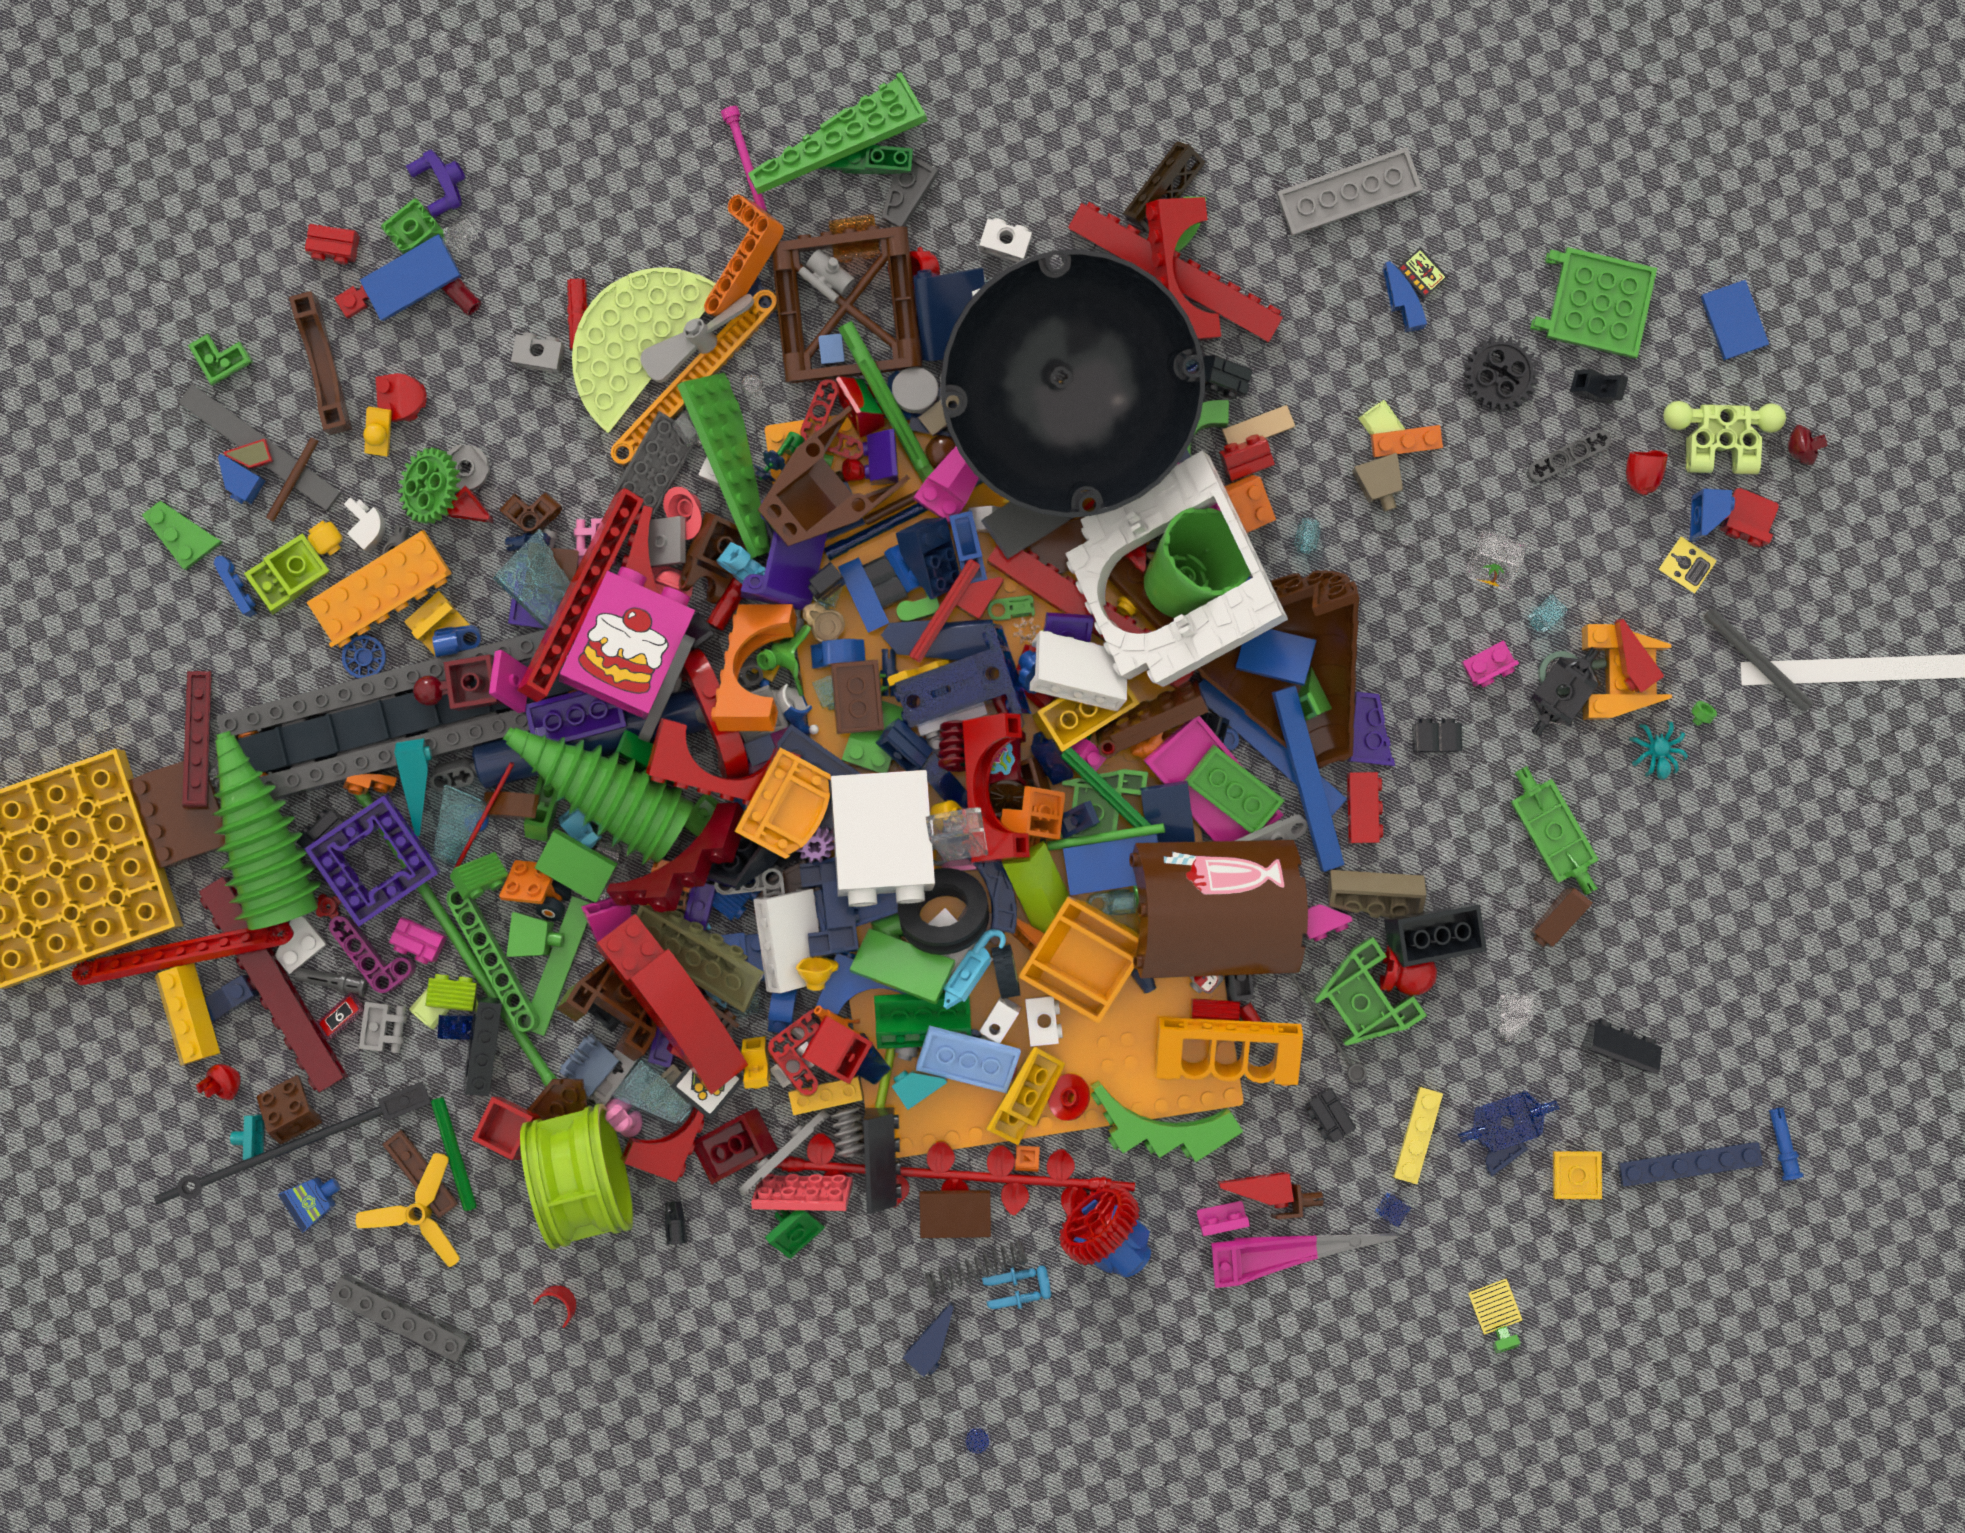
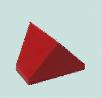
[447,486,493,523]

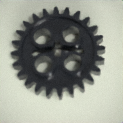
[1462,336,1539,412]

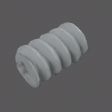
[831,1107,865,1158]

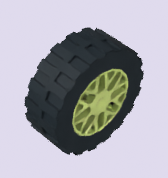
[992,944,1020,999]

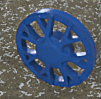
[342,635,386,678]

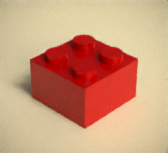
[471,1096,541,1160]

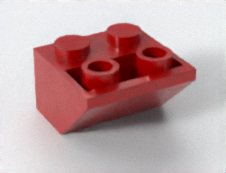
[802,1016,873,1084]

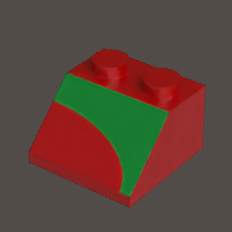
[836,377,886,438]

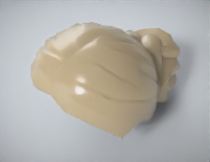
[802,602,845,643]

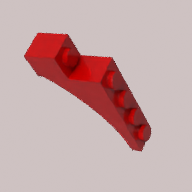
[621,505,660,594]

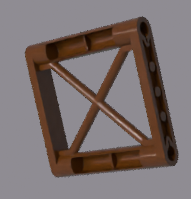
[771,226,922,384]

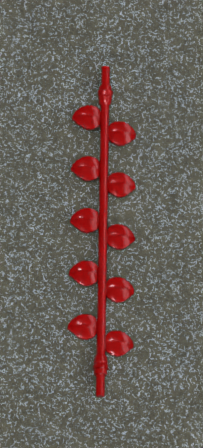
[759,1133,1135,1216]

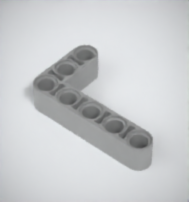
[714,864,785,898]

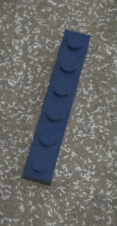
[1618,1141,1763,1187]

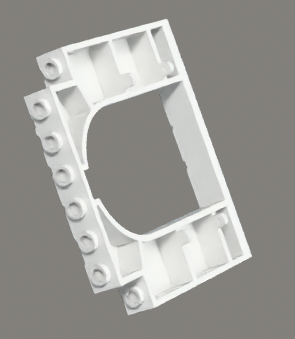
[1065,450,1288,687]

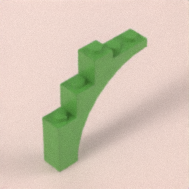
[1091,1080,1243,1162]

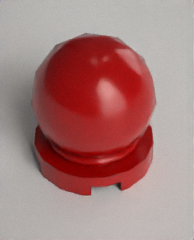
[1379,946,1437,996]

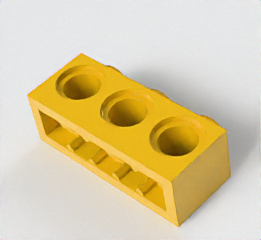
[788,1076,864,1115]

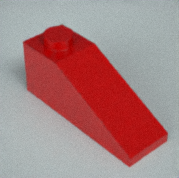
[1614,619,1664,693]
[1217,1172,1294,1208]

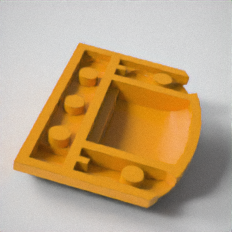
[735,747,831,859]

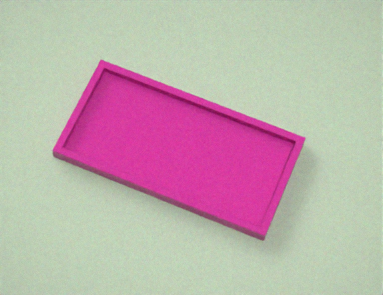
[1143,716,1283,841]

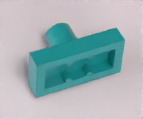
[230,1114,264,1160]

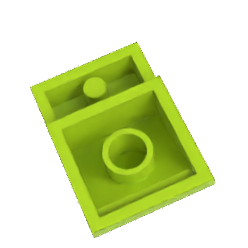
[244,533,330,615]

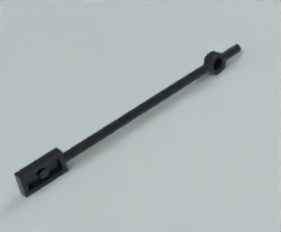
[154,1081,431,1205]

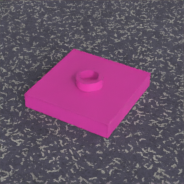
[489,650,528,713]

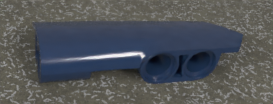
[881,619,995,664]

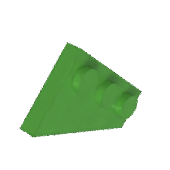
[142,501,223,570]

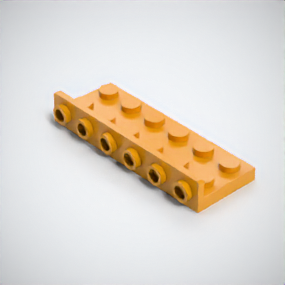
[306,530,452,648]

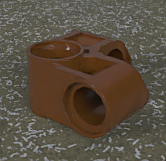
[499,492,563,535]

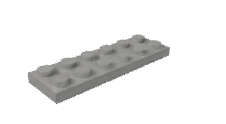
[1276,147,1423,237]

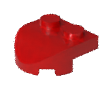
[375,373,427,423]

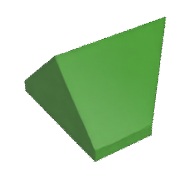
[1298,667,1332,721]

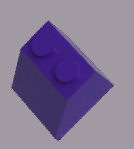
[863,429,898,485]

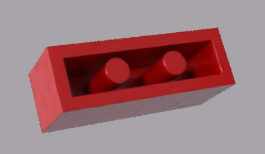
[1347,772,1383,844]

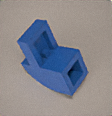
[811,639,866,669]
[768,989,798,1033]

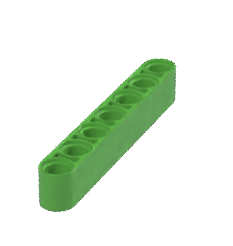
[446,888,540,1032]

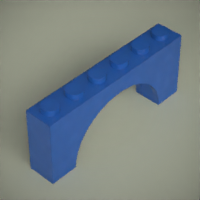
[816,952,944,1014]

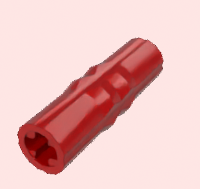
[567,278,588,351]
[706,577,743,631]

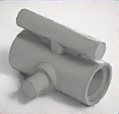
[798,249,855,303]

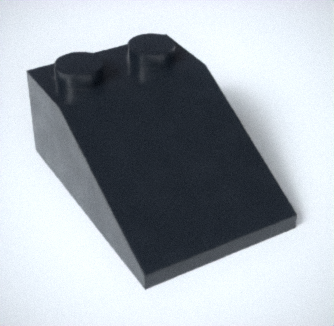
[707,836,780,889]

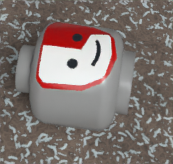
[1190,976,1224,994]

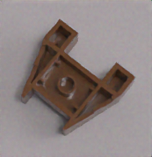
[556,960,657,1061]

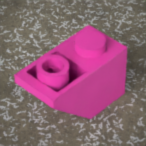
[1305,904,1353,942]

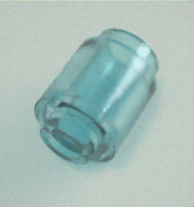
[1294,518,1321,554]

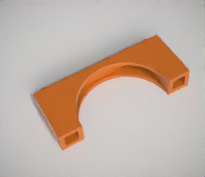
[711,604,798,731]

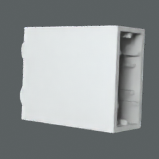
[830,770,935,907]

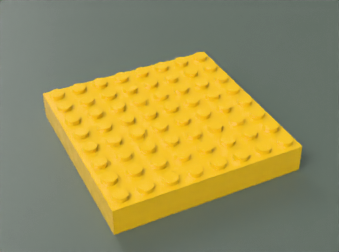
[0,749,183,989]

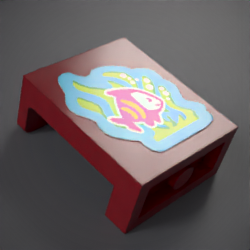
[989,731,1026,788]

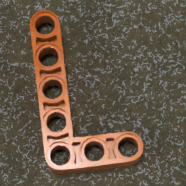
[704,194,784,317]

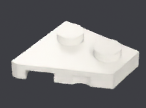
[275,915,328,974]

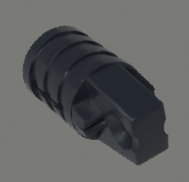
[664,1201,687,1245]

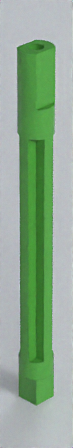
[838,321,934,483]

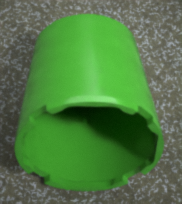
[1144,507,1251,618]

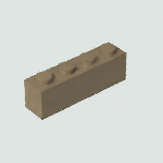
[1328,870,1426,918]

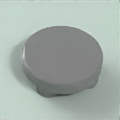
[892,367,938,414]

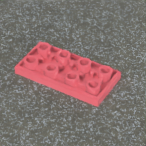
[751,1173,853,1211]

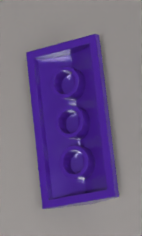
[525,690,627,743]

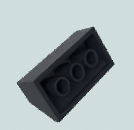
[1384,904,1487,967]
[863,1107,902,1214]

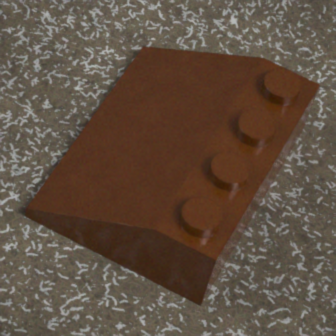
[128,761,225,869]

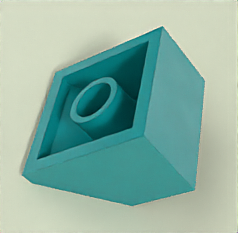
[892,1070,948,1110]

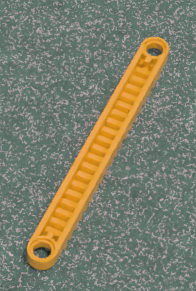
[611,290,777,466]

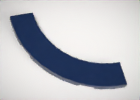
[937,820,1017,934]

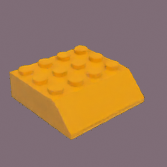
[1018,896,1139,1023]

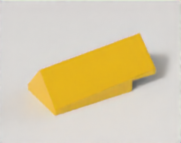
[986,1047,1066,1145]

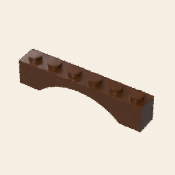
[289,291,352,435]

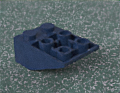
[896,517,960,599]

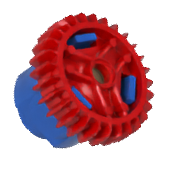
[1059,1184,1151,1277]

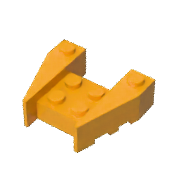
[1582,624,1672,720]

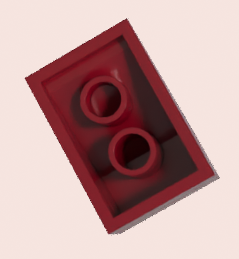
[693,1108,778,1185]

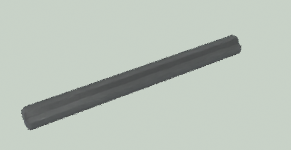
[1704,608,1813,711]

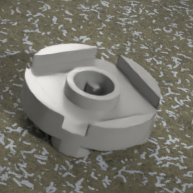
[447,445,490,491]

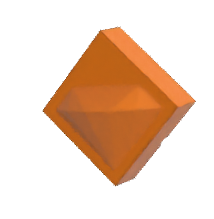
[1015,1145,1040,1172]

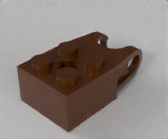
[679,512,747,604]

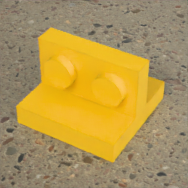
[404,591,470,656]

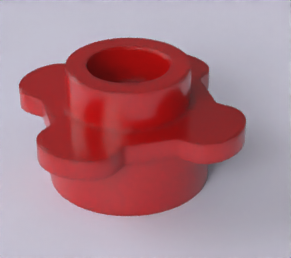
[316,894,341,919]

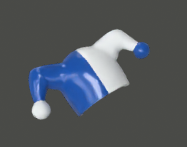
[760,679,819,735]

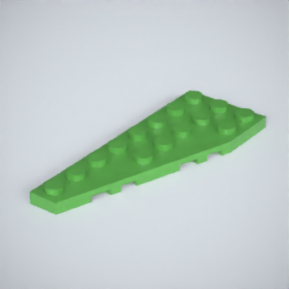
[677,373,770,559]

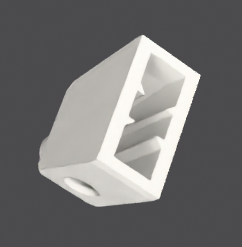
[979,996,1021,1043]

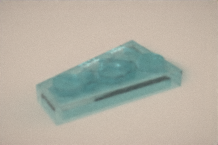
[433,784,487,864]
[611,1060,694,1125]

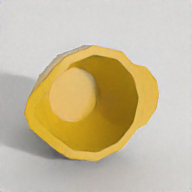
[796,957,839,991]

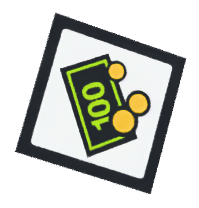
[670,1066,744,1120]

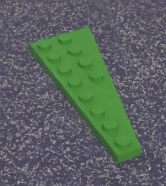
[748,72,927,194]

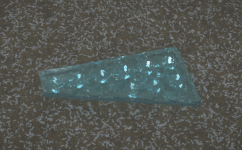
[492,528,581,652]

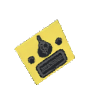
[1659,537,1717,594]

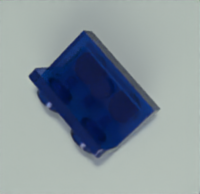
[1031,731,1074,785]

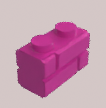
[389,917,447,964]

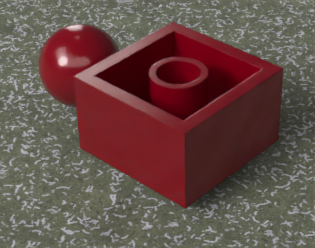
[413,654,503,711]

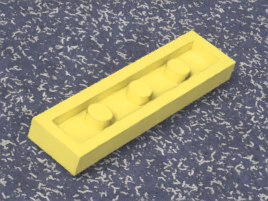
[1393,1087,1443,1184]

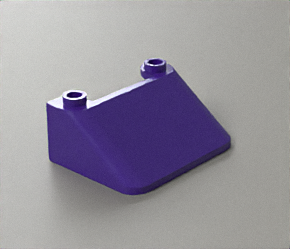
[741,500,827,610]

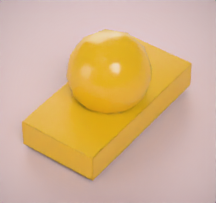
[363,407,392,457]

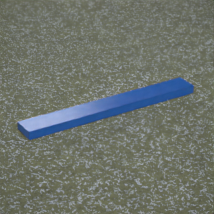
[1199,679,1347,816]
[1272,686,1345,872]

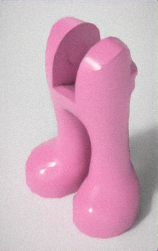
[605,1097,643,1138]

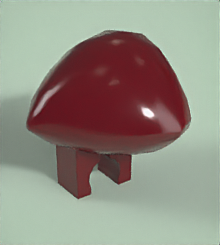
[1787,425,1828,465]

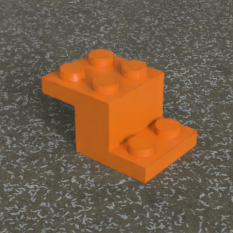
[1001,786,1065,848]

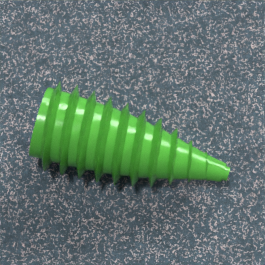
[503,727,694,865]
[212,731,321,930]

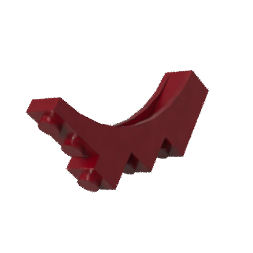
[606,802,744,912]

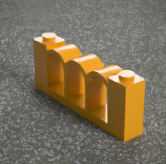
[1155,1017,1303,1086]

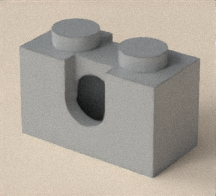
[511,332,565,374]

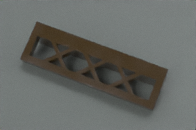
[1122,141,1206,234]

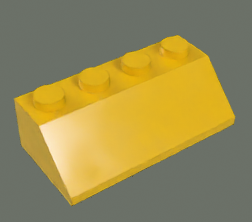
[1032,684,1140,752]
[155,963,220,1066]

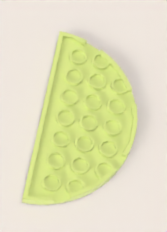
[572,267,716,433]

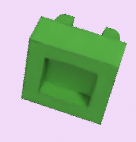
[1493,1326,1521,1354]

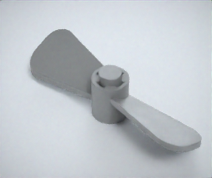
[640,294,754,383]

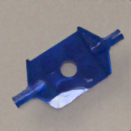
[1458,1090,1559,1153]

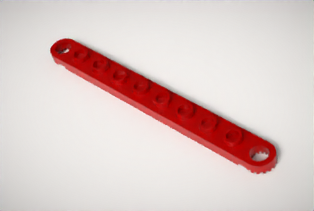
[71,922,294,985]

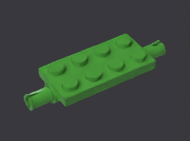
[1510,766,1599,896]

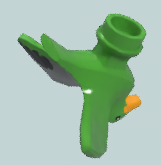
[757,625,811,696]

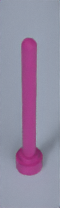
[721,106,767,211]

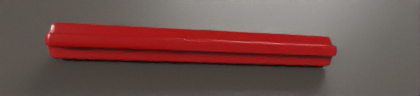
[909,559,980,663]

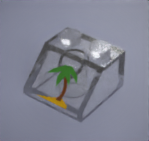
[1465,529,1528,591]

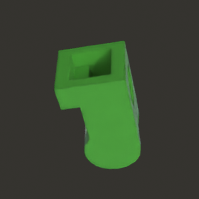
[896,592,939,622]

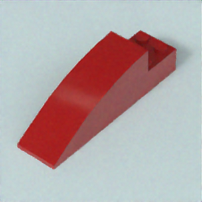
[594,914,748,1095]

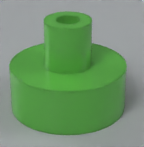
[1691,701,1717,726]

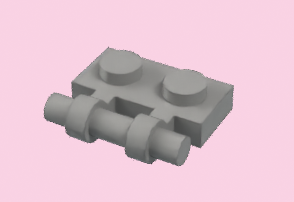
[359,1002,407,1053]

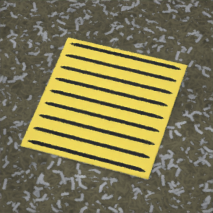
[1468,1278,1522,1335]

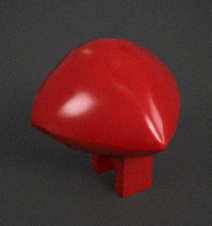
[196,1064,241,1101]

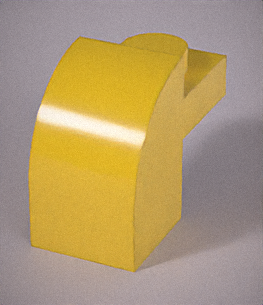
[741,1036,771,1089]

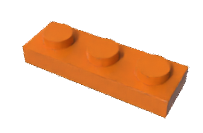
[1370,425,1443,457]

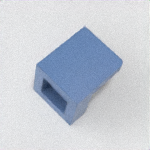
[819,334,845,365]

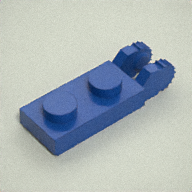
[213,555,257,617]

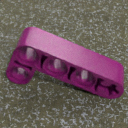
[329,916,416,993]

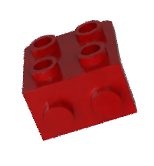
[1719,488,1779,548]

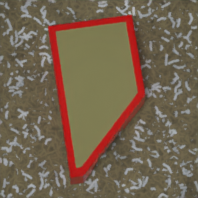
[223,439,273,469]

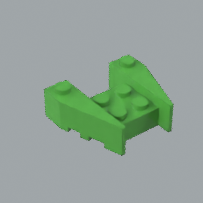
[1060,769,1148,846]
[1313,936,1427,1046]

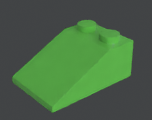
[842,701,910,773]

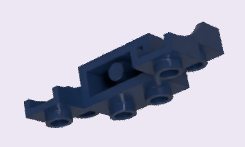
[799,857,859,958]

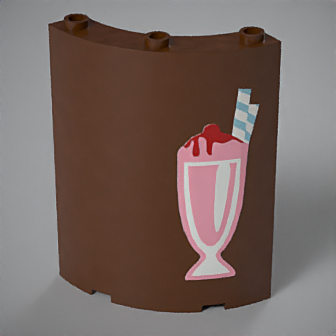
[1129,840,1308,978]

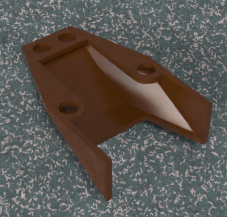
[758,406,910,547]

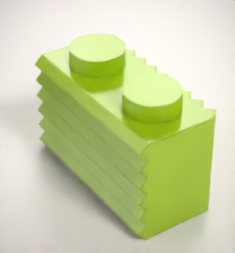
[425,974,478,1012]

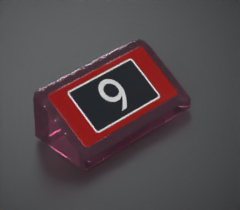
[316,993,364,1041]

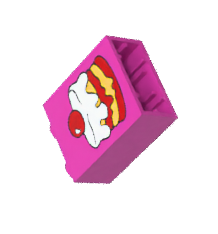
[559,567,695,720]

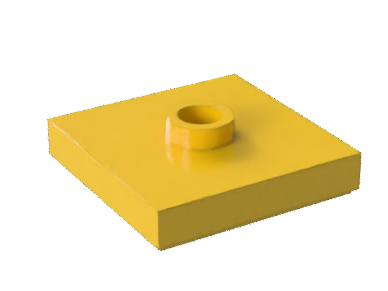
[1553,1151,1602,1199]

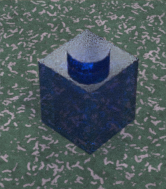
[1375,1192,1411,1228]

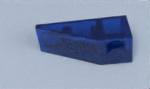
[917,753,969,822]

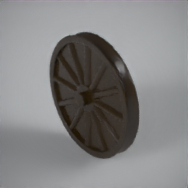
[989,780,1025,812]

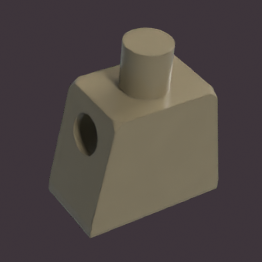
[1352,453,1403,512]

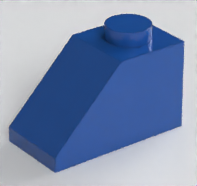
[218,454,266,504]

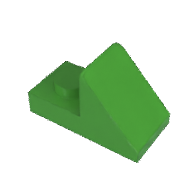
[684,794,719,837]

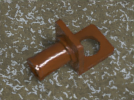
[1271,1183,1323,1219]

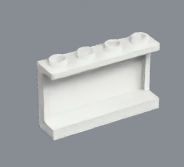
[1030,631,1127,711]
[753,888,819,993]

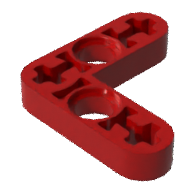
[800,379,864,461]
[768,1009,822,1097]

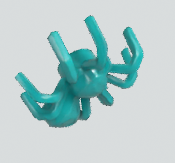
[1629,721,1688,780]

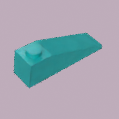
[394,738,432,836]

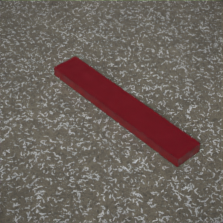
[182,671,212,808]

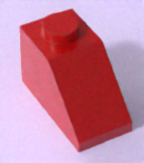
[956,577,1004,620]

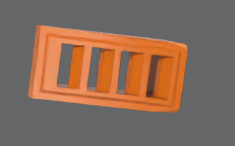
[1012,918,1044,953]

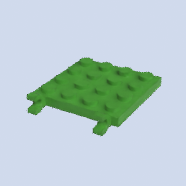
[1530,247,1657,359]

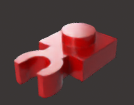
[334,285,370,319]

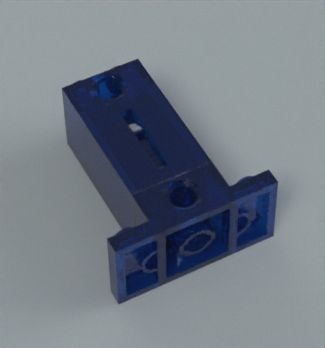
[894,623,1031,728]

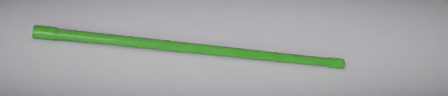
[353,791,557,1087]

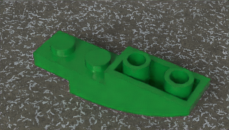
[819,145,913,174]

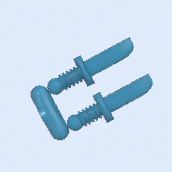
[982,1266,1051,1309]

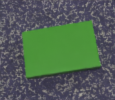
[534,829,617,903]

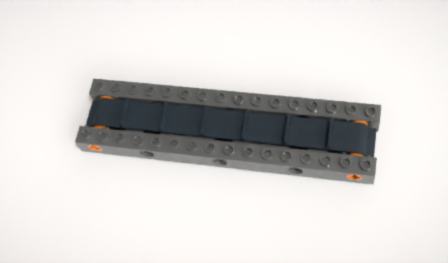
[216,628,581,800]

